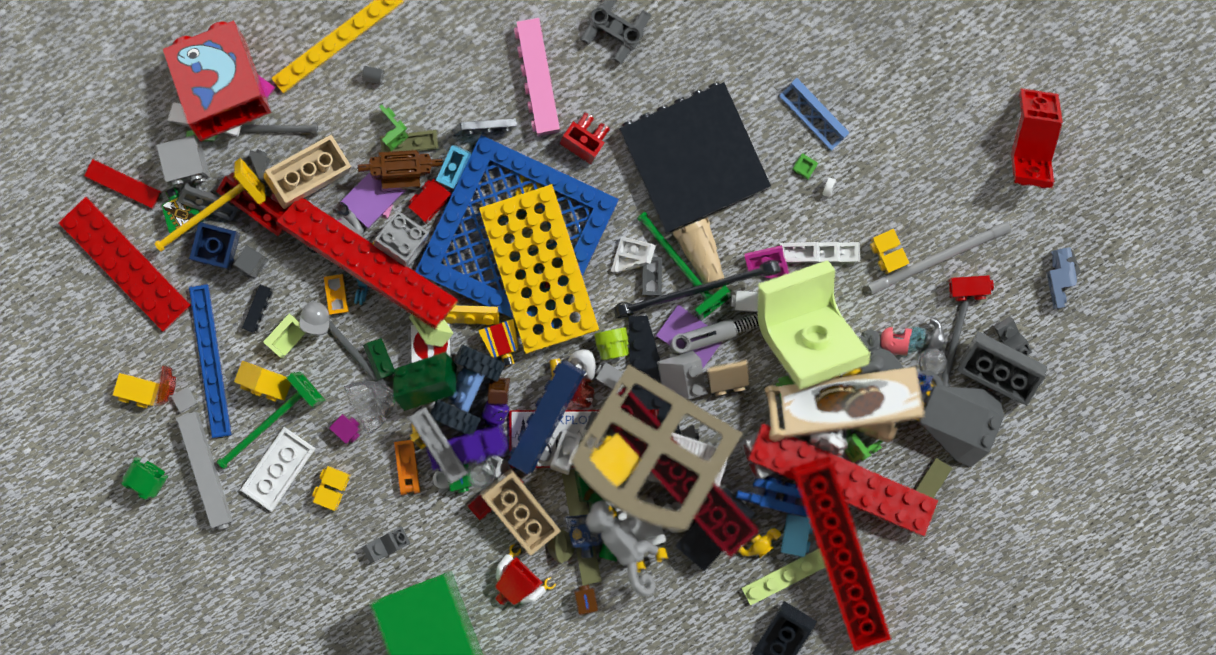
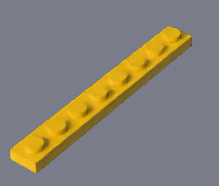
[272,0,404,94]

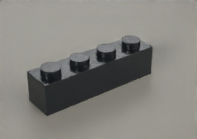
[242,284,273,333]

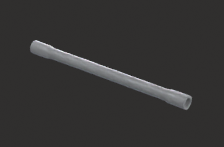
[867,221,1011,295]

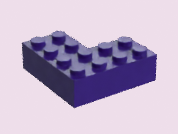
[426,423,509,472]

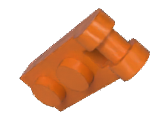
[394,440,421,495]

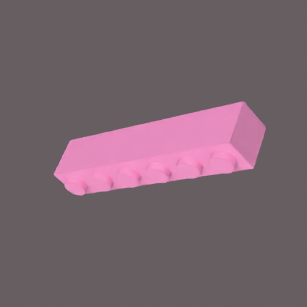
[514,18,560,136]

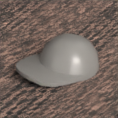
[300,302,330,335]

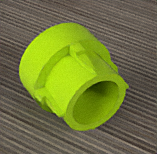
[594,327,629,360]

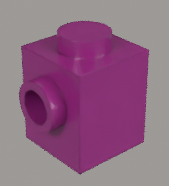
[329,414,361,444]

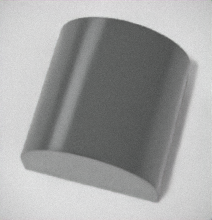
[362,66,385,85]

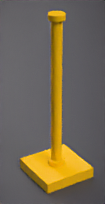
[154,157,265,252]

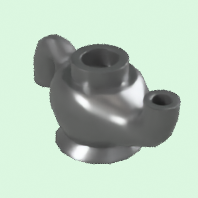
[925,317,948,365]

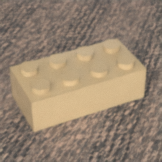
[263,135,352,209]
[481,468,561,556]

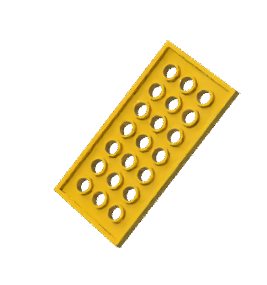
[479,184,599,354]

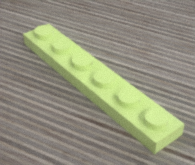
[742,548,825,605]

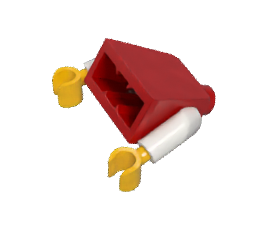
[495,544,556,605]

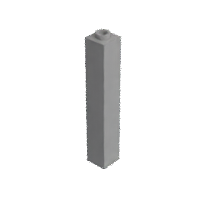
[177,412,233,530]

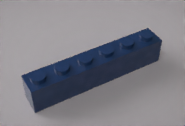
[508,361,586,475]

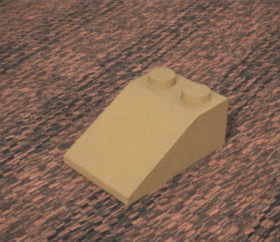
[706,360,749,396]

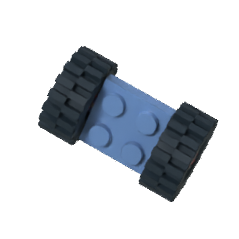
[430,344,505,435]

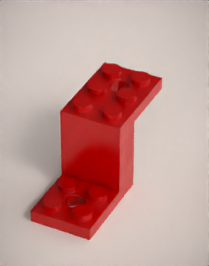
[1011,88,1063,189]

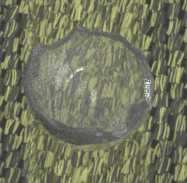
[916,348,947,376]
[466,459,496,488]

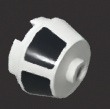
[810,429,847,456]

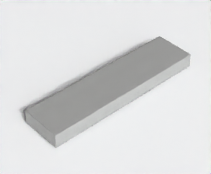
[409,407,468,484]

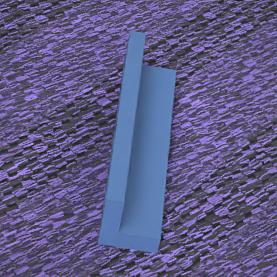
[779,78,850,151]

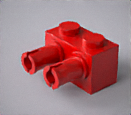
[559,113,610,165]

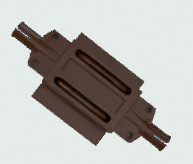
[357,150,443,191]

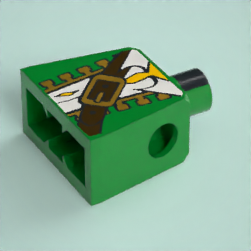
[162,187,206,233]

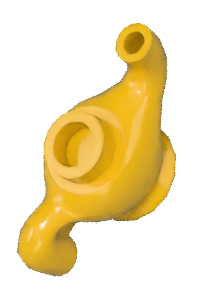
[738,528,782,558]

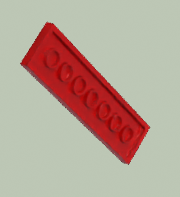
[58,197,192,332]

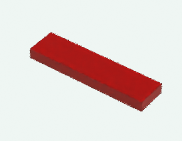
[84,159,162,209]

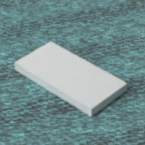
[240,427,316,512]

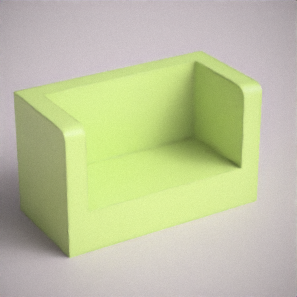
[264,314,306,358]
[409,314,453,347]

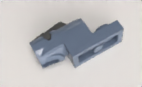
[1046,247,1081,310]

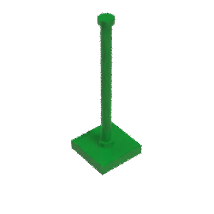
[637,212,731,321]
[217,371,326,469]

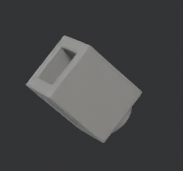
[595,363,623,390]

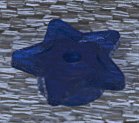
[917,372,933,394]

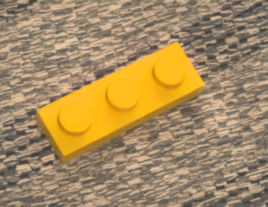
[444,305,500,325]

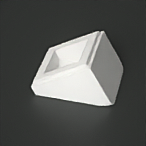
[482,454,509,478]

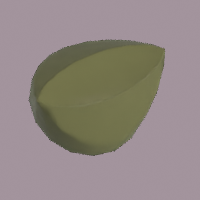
[547,529,575,564]

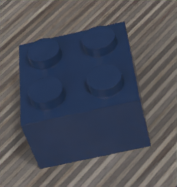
[189,222,240,271]

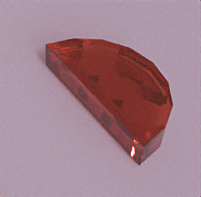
[157,365,176,404]

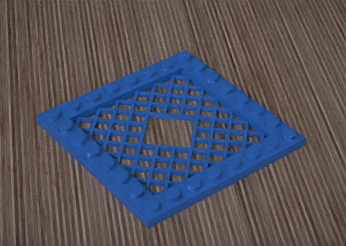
[415,135,619,333]

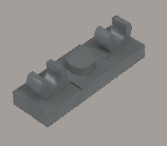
[178,183,239,221]

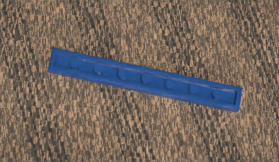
[189,284,232,438]

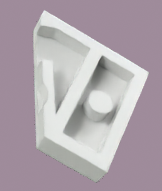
[611,236,656,273]

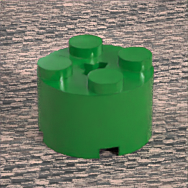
[121,457,168,500]

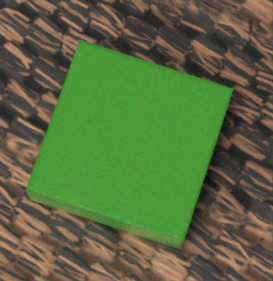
[792,153,818,180]

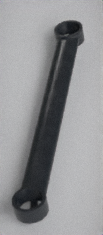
[613,260,781,318]

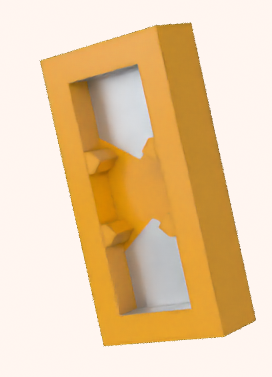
[324,274,349,315]

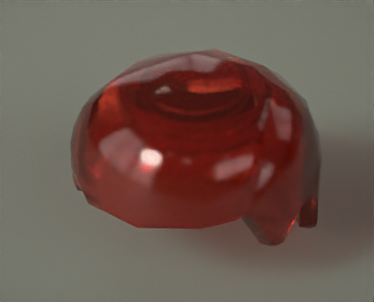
[571,378,594,408]

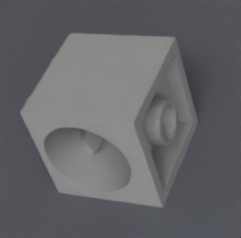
[156,135,210,189]
[374,211,429,267]

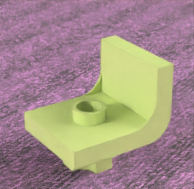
[758,260,870,389]

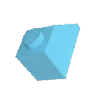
[436,145,472,188]

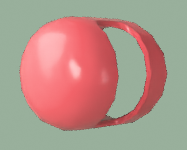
[880,327,912,356]

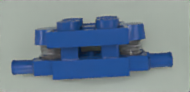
[736,477,809,517]

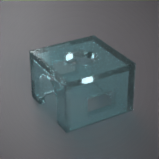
[909,326,926,349]

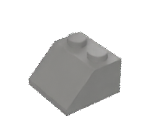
[657,351,707,399]

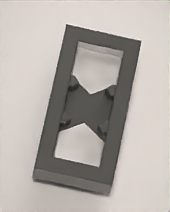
[642,257,662,296]

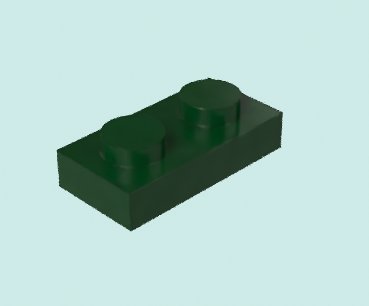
[363,338,395,380]

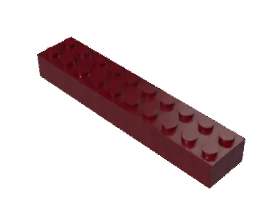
[597,387,759,557]

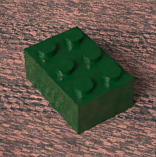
[393,352,457,411]

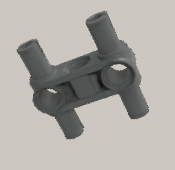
[580,0,651,65]

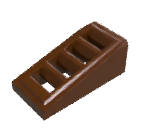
[488,377,510,404]

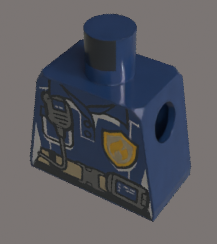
[565,515,601,558]

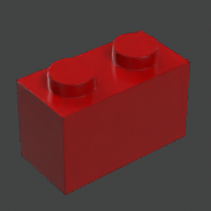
[408,179,452,224]

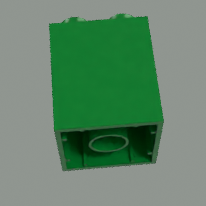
[370,571,483,655]

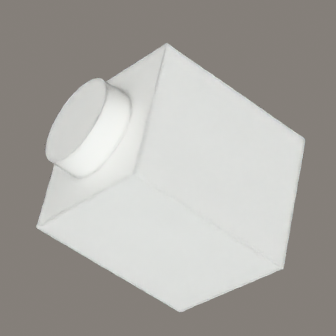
[731,291,758,313]

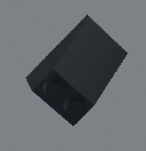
[751,601,817,655]

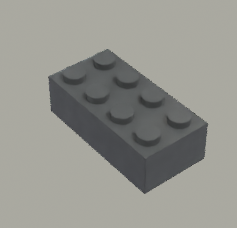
[958,331,1047,406]

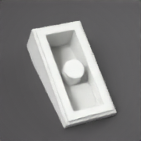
[550,430,581,475]

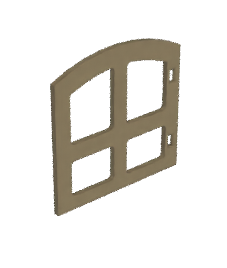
[570,364,743,530]

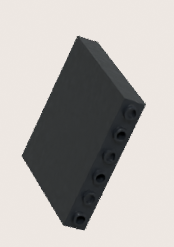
[619,82,771,234]

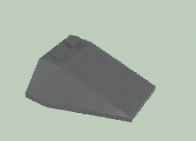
[918,386,1004,467]

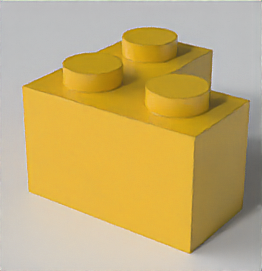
[234,360,291,402]

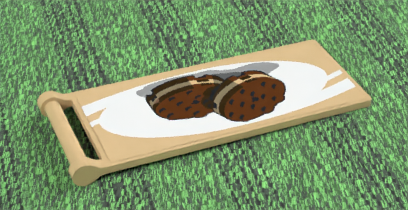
[765,367,924,440]

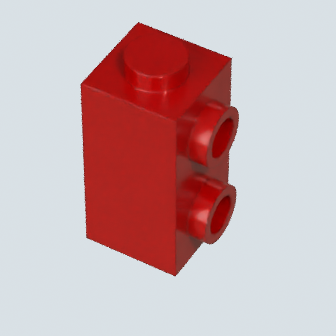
[949,275,994,301]

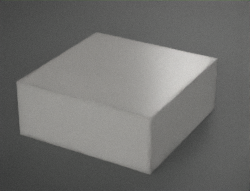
[171,387,198,413]

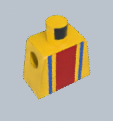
[478,319,519,367]

